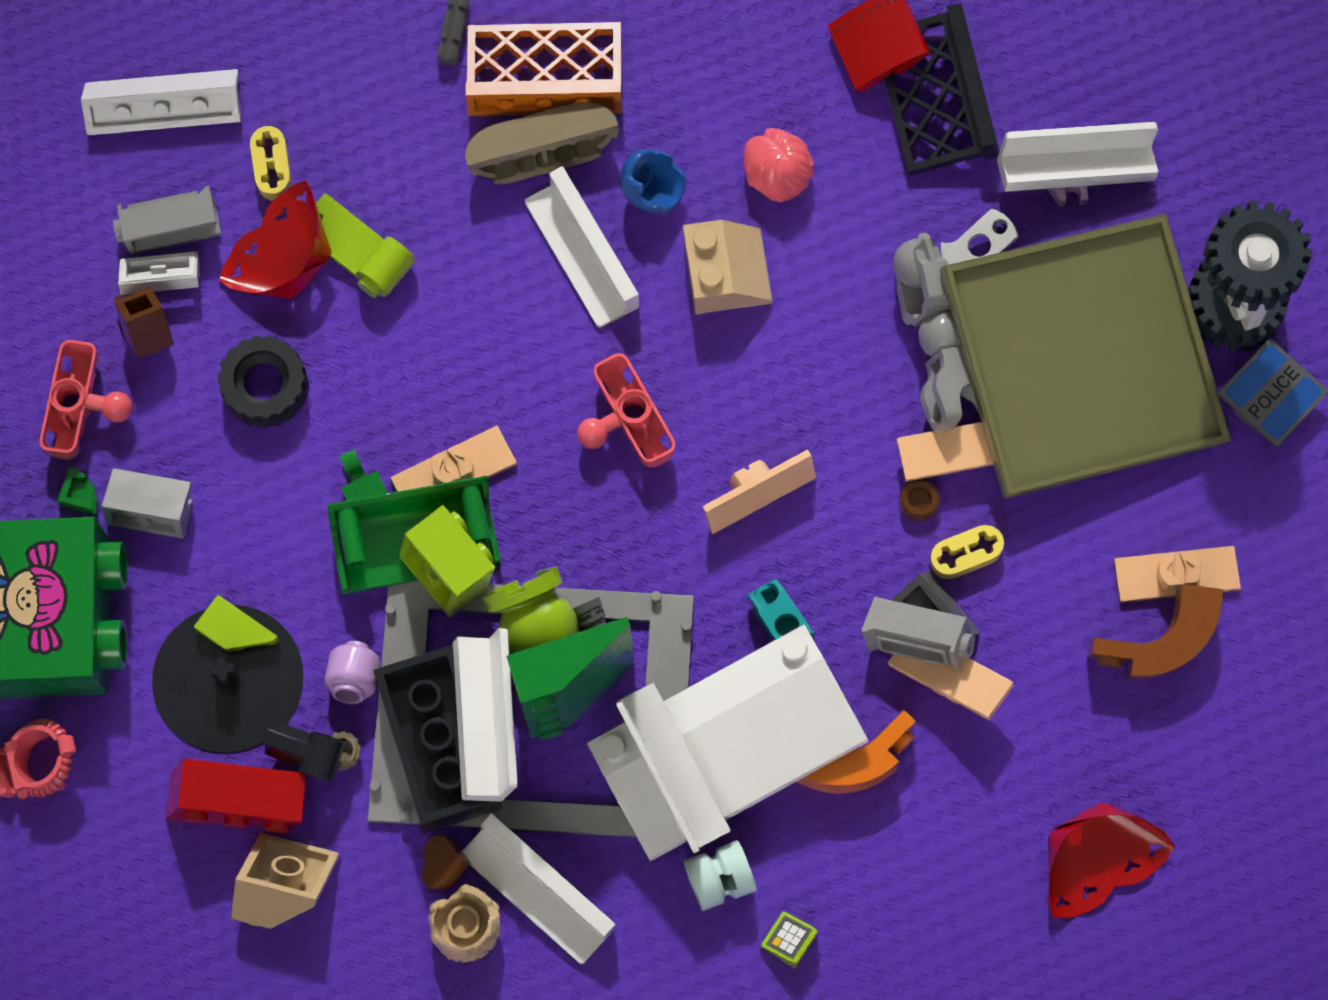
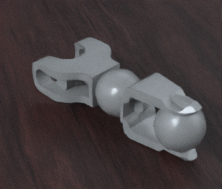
[892,233,980,432]

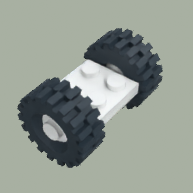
[1188,201,1312,352]

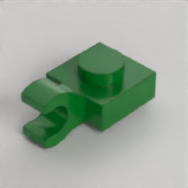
[339,449,388,501]

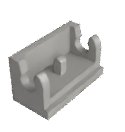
[101,468,193,539]

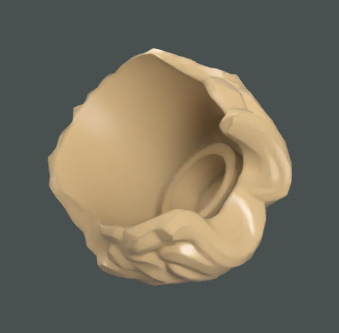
[429,884,501,963]

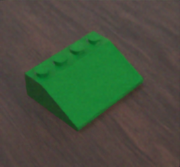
[506,617,634,740]

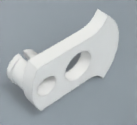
[941,209,1019,265]

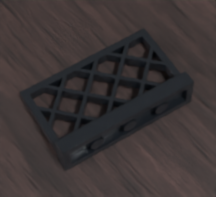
[885,3,999,176]

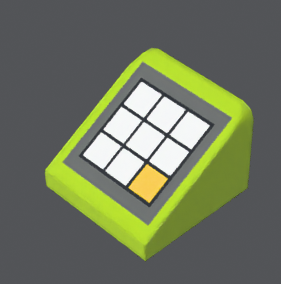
[760,911,818,969]

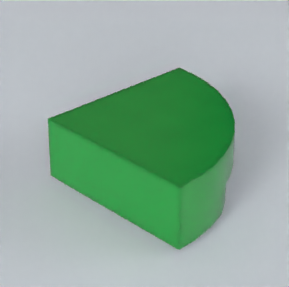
[57,466,99,517]

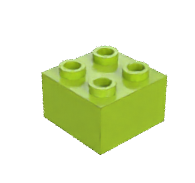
[399,505,495,618]

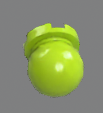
[482,566,579,655]

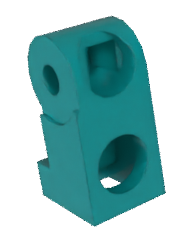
[747,579,815,642]

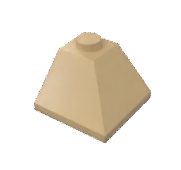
[231,833,339,929]

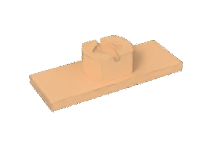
[896,422,994,482]
[390,425,517,491]
[702,450,816,534]
[1113,546,1241,603]
[888,654,1015,720]

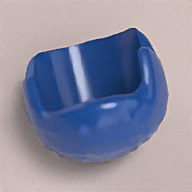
[620,149,686,214]

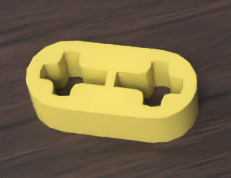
[250,126,292,201]
[930,525,1004,580]

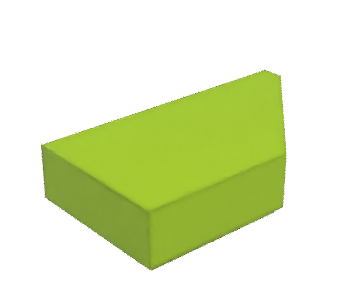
[194,595,279,652]

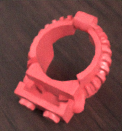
[0,718,77,800]

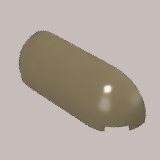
[465,102,619,184]

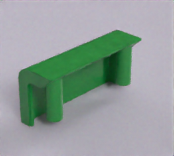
[327,475,501,595]

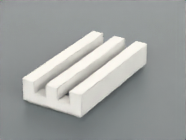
[118,252,200,295]

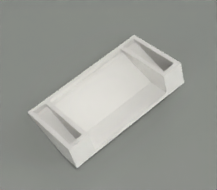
[587,624,869,861]

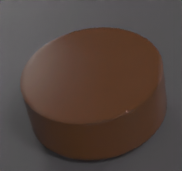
[899,480,940,522]

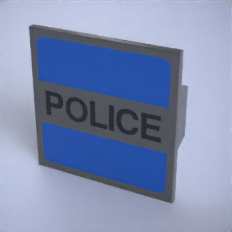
[1217,338,1328,447]

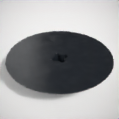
[152,605,303,752]

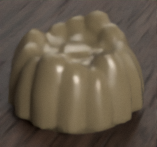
[332,731,361,771]

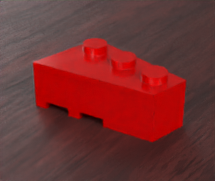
[165,758,306,833]

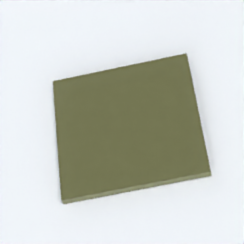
[939,213,1231,499]

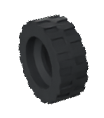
[218,336,309,428]

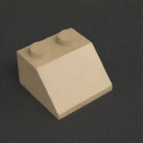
[683,220,772,314]

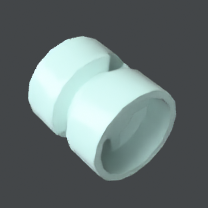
[684,840,757,911]

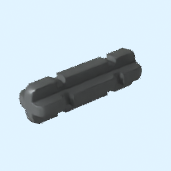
[437,0,470,66]

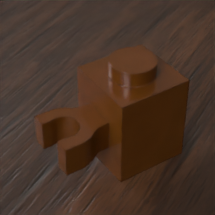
[114,287,174,359]

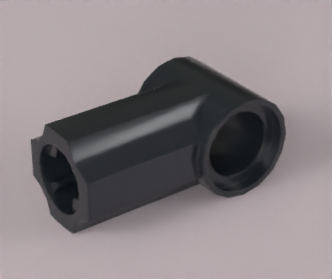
[262,721,346,782]

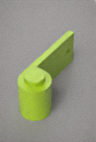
[316,193,416,298]

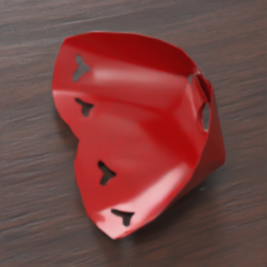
[219,180,332,299]
[1048,803,1175,918]

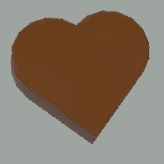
[422,835,471,891]

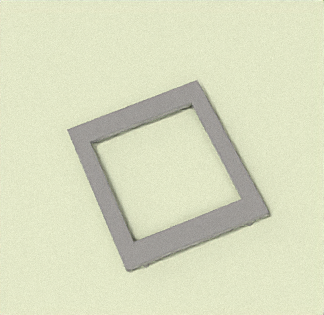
[368,581,694,837]

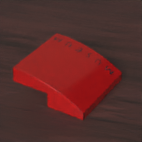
[827,0,930,92]

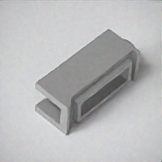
[113,186,222,255]
[861,597,975,672]

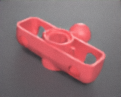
[39,340,133,460]
[577,353,675,468]

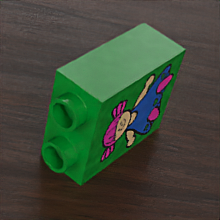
[0,517,128,699]

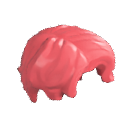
[743,128,814,203]

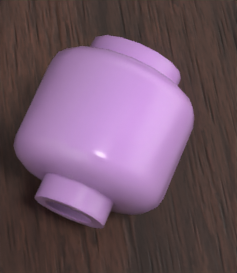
[324,641,381,704]

